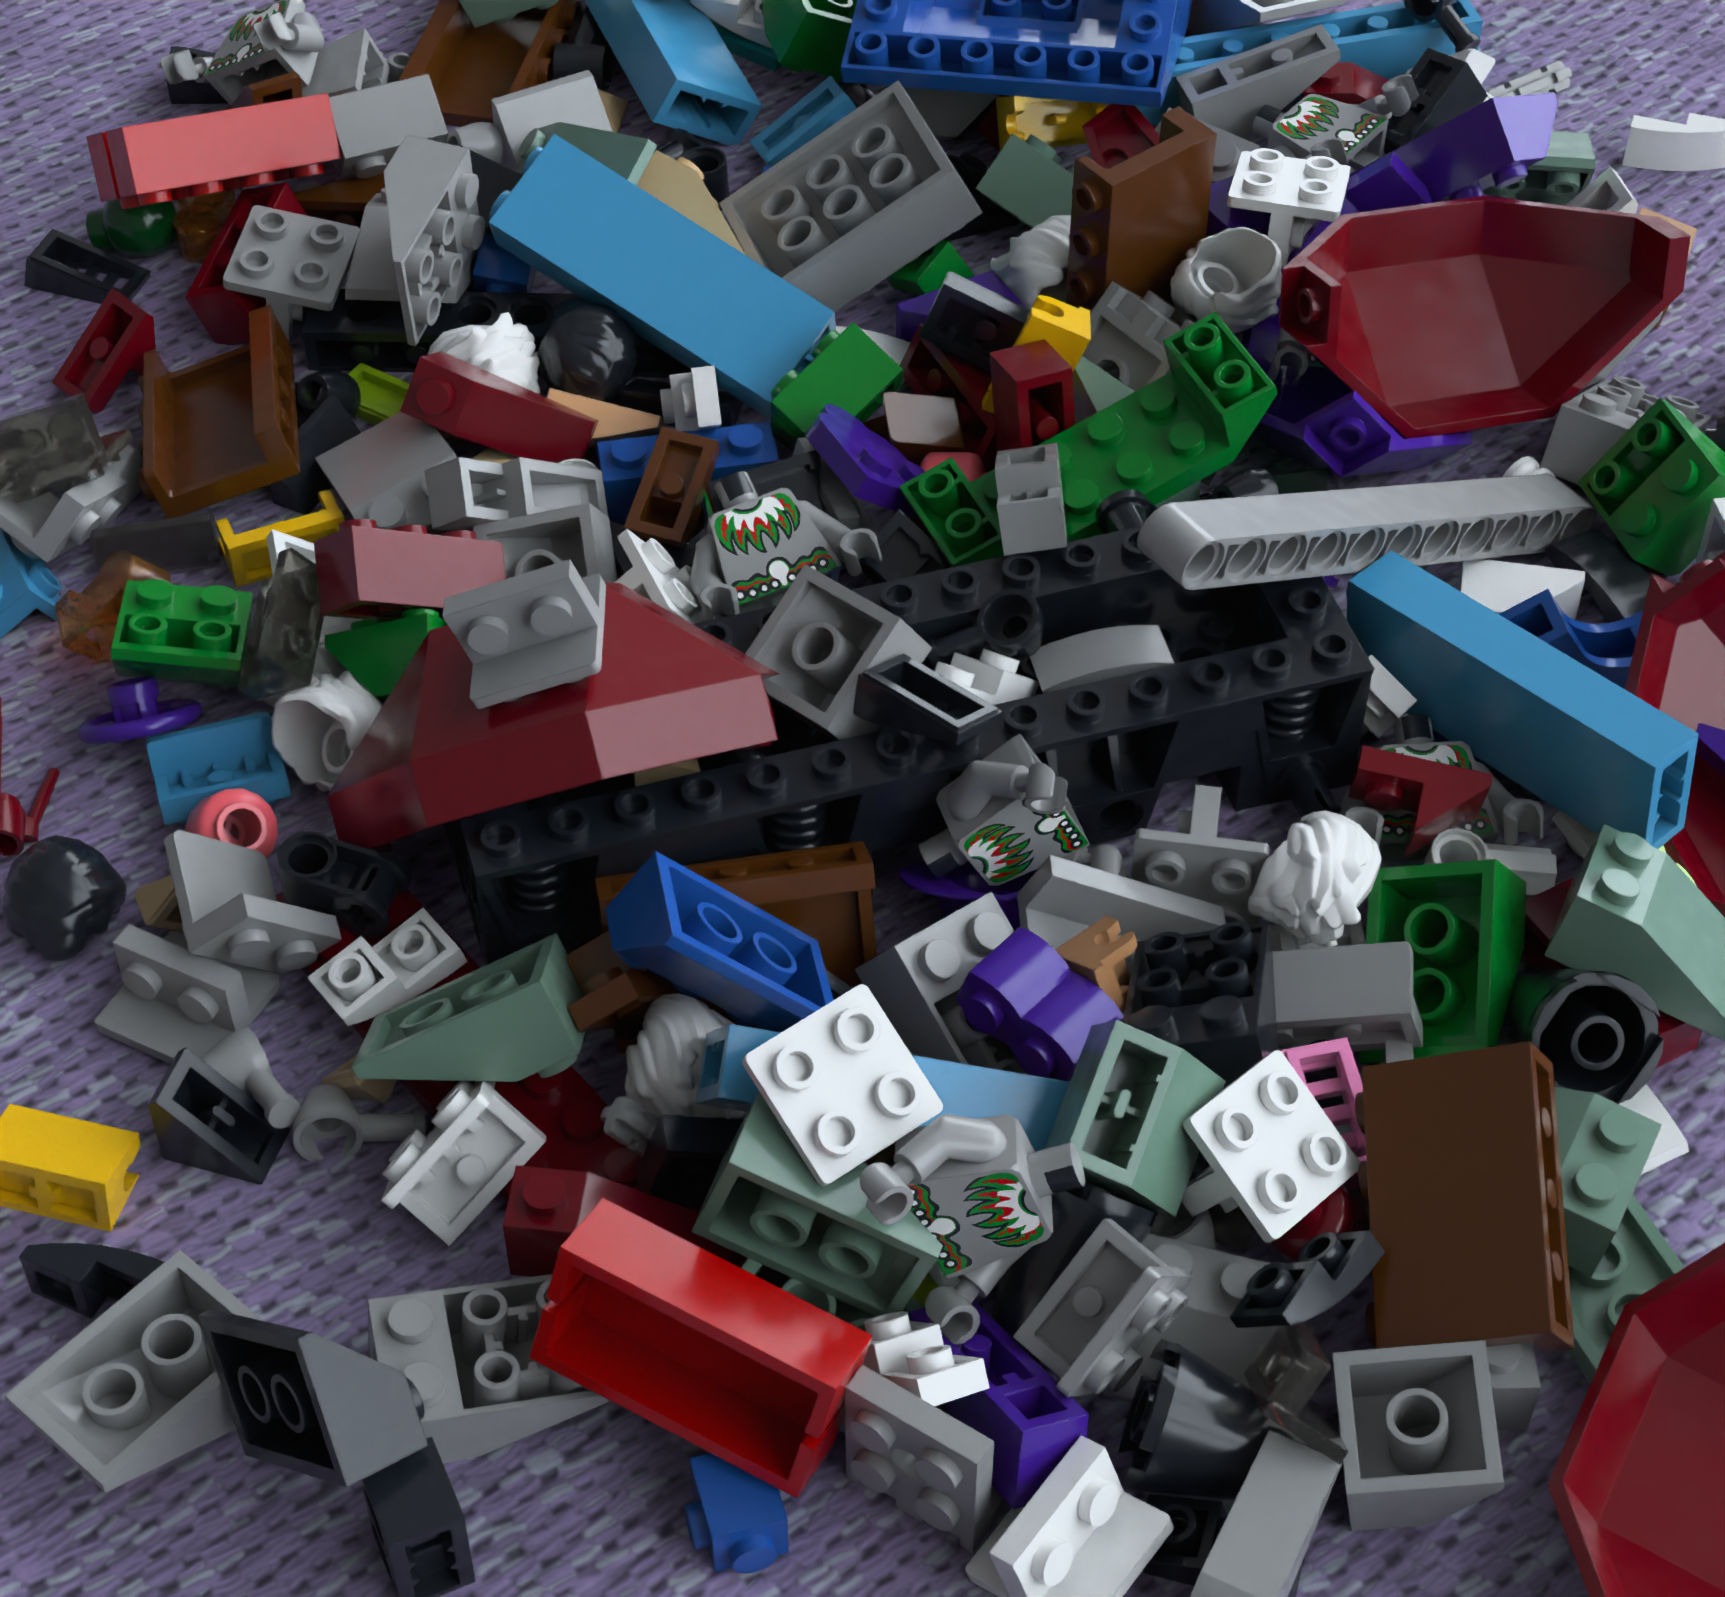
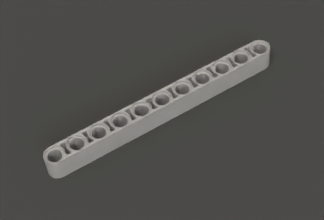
[1137,474,1597,590]

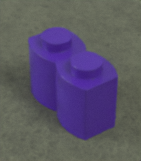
[956,927,1124,1081]

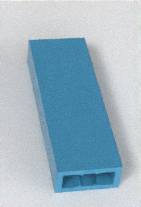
[584,0,762,145]
[489,134,836,420]
[1346,550,1699,849]
[695,1024,1070,1151]

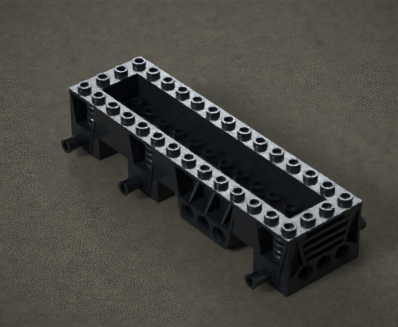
[444,526,1375,966]

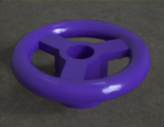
[77,675,203,744]

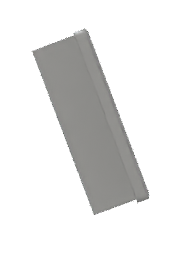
[1017,855,1226,977]
[1273,941,1423,1052]

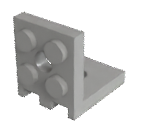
[1082,281,1197,391]
[845,1364,1008,1553]

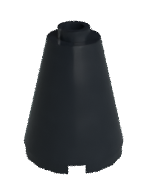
[1505,967,1663,1104]
[991,1181,1158,1364]
[1116,1339,1334,1500]

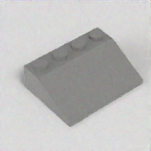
[719,80,983,312]

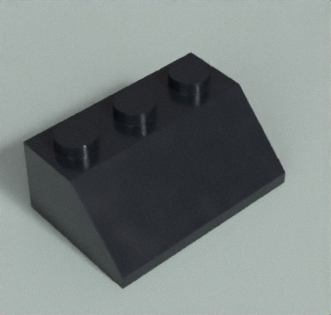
[198,1309,428,1487]

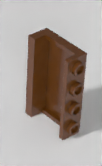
[398,0,582,127]
[1066,106,1217,313]
[137,305,300,521]
[594,841,877,1053]
[1355,1041,1575,1352]

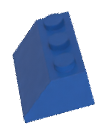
[594,422,779,525]
[605,851,834,1032]

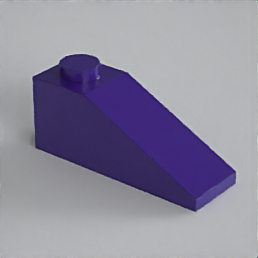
[908,1300,1089,1510]

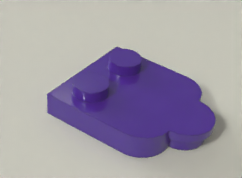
[805,404,926,520]

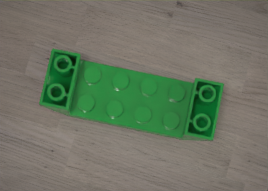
[899,312,1278,567]

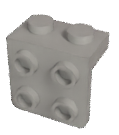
[0,458,128,563]
[164,830,342,974]

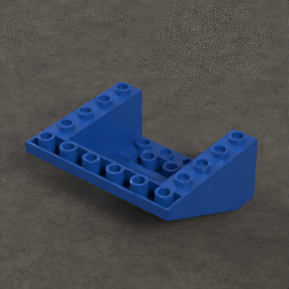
[841,0,1193,108]

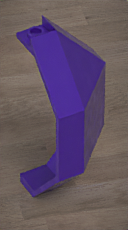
[1241,151,1473,477]

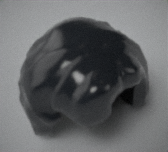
[538,297,638,402]
[2,835,127,961]

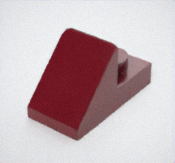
[52,288,156,414]
[1348,746,1493,856]

